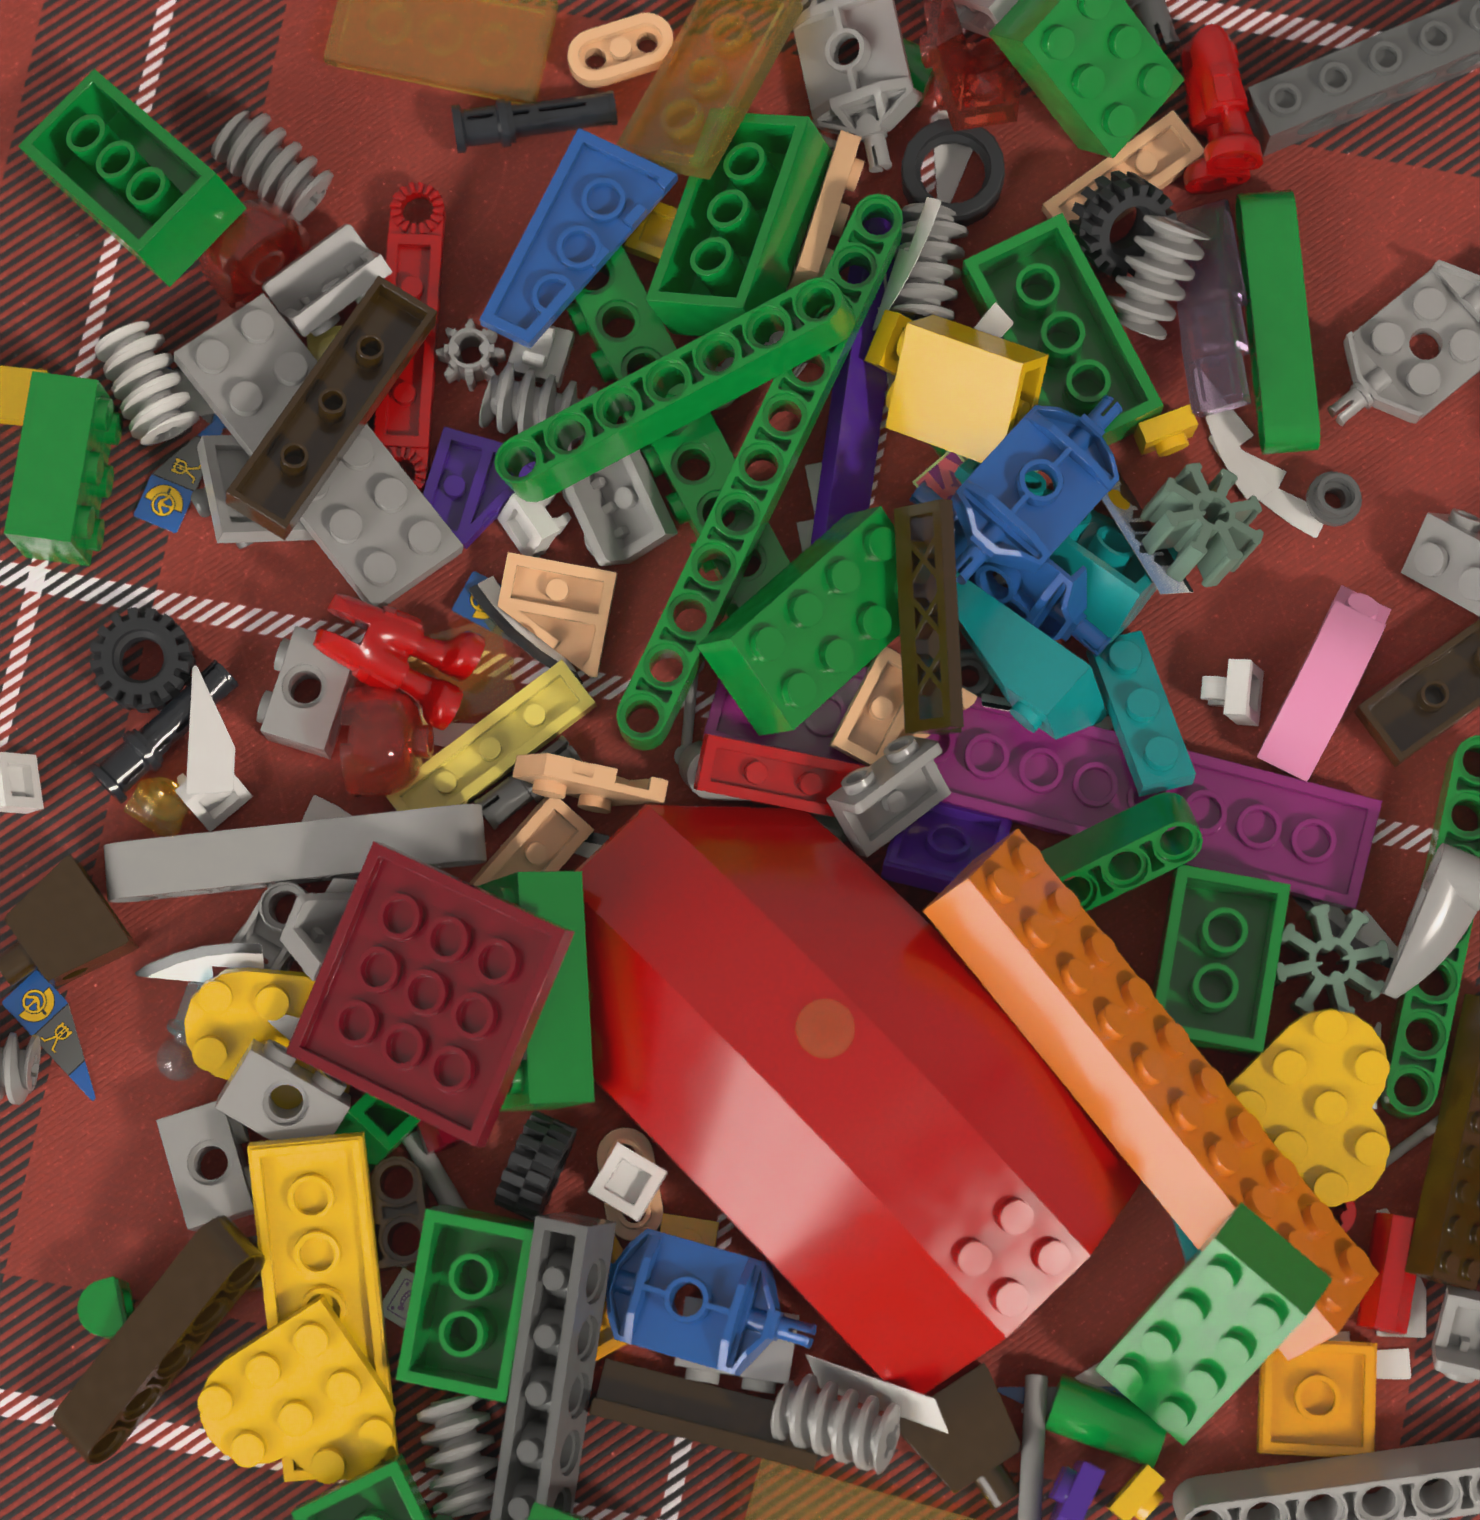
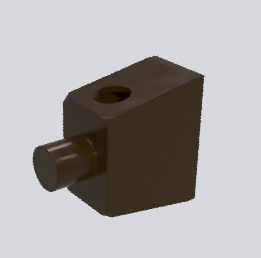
[0,855,139,987]
[899,1363,1022,1510]

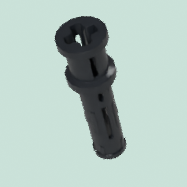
[451,90,618,154]
[87,659,239,804]

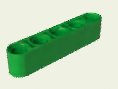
[1235,189,1320,455]
[945,792,1203,945]

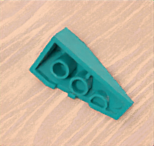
[954,458,1178,643]
[956,573,1108,740]

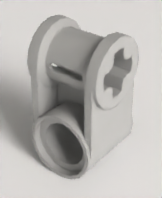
[226,882,308,971]

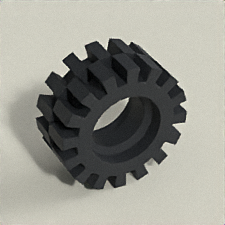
[1069,171,1177,277]
[90,607,196,713]
[494,1110,577,1222]

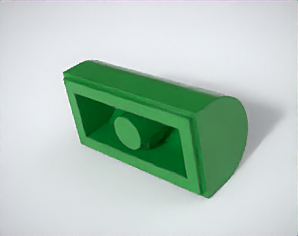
[1045,1373,1167,1468]

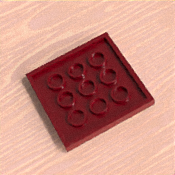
[286,841,575,1147]

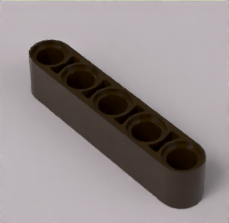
[52,1215,265,1465]

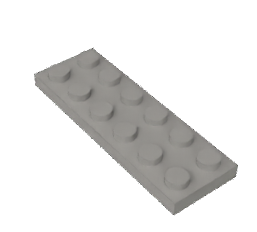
[174,293,463,608]

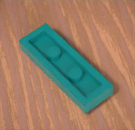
[1086,631,1196,797]

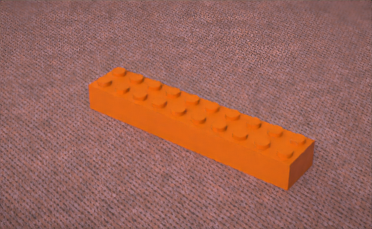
[923,828,1379,1361]

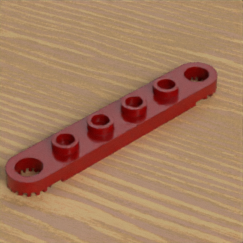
[374,182,446,494]

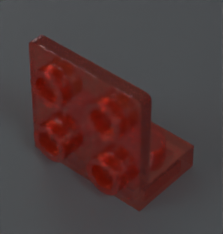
[920,0,1022,132]

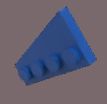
[479,128,678,349]

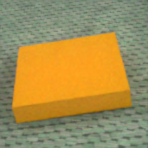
[1256,1341,1377,1457]

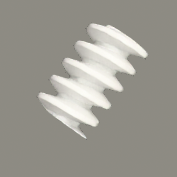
[94,321,199,445]

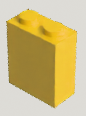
[885,315,1049,463]

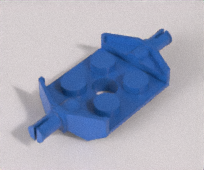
[951,395,1123,585]
[909,482,1112,657]
[606,1228,817,1376]

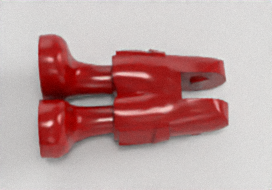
[1180,24,1264,194]
[312,594,485,731]

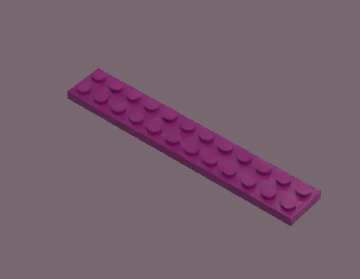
[703,667,1382,911]

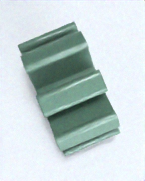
[1140,463,1264,587]
[1274,904,1390,1016]

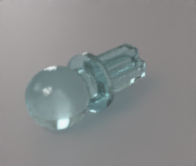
[156,981,204,1081]

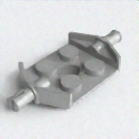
[790,0,923,173]
[1327,260,1480,426]

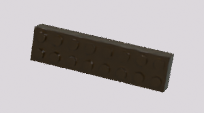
[226,275,437,540]
[1354,619,1480,767]
[1405,994,1480,1291]

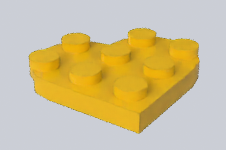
[184,967,350,1109]
[1227,1008,1390,1207]
[198,1294,396,1484]

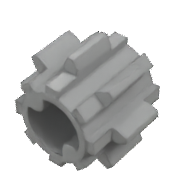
[436,319,506,392]

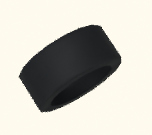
[901,118,1005,227]

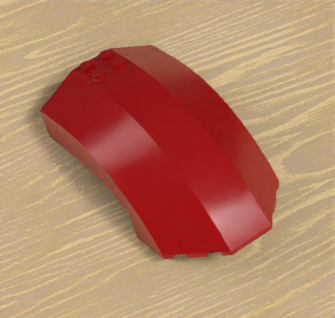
[575,804,1142,1395]

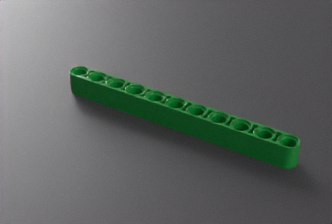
[616,194,903,751]

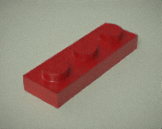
[693,733,869,817]

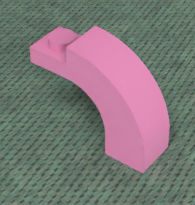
[1257,585,1391,782]

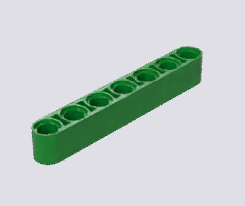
[494,277,855,502]
[1379,735,1480,1119]

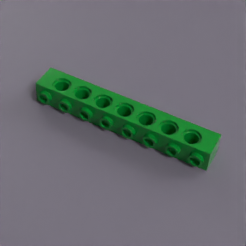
[566,245,790,618]

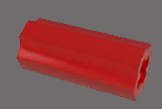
[1356,1212,1417,1335]

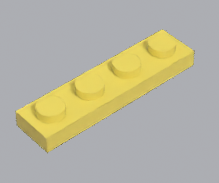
[384,659,597,811]

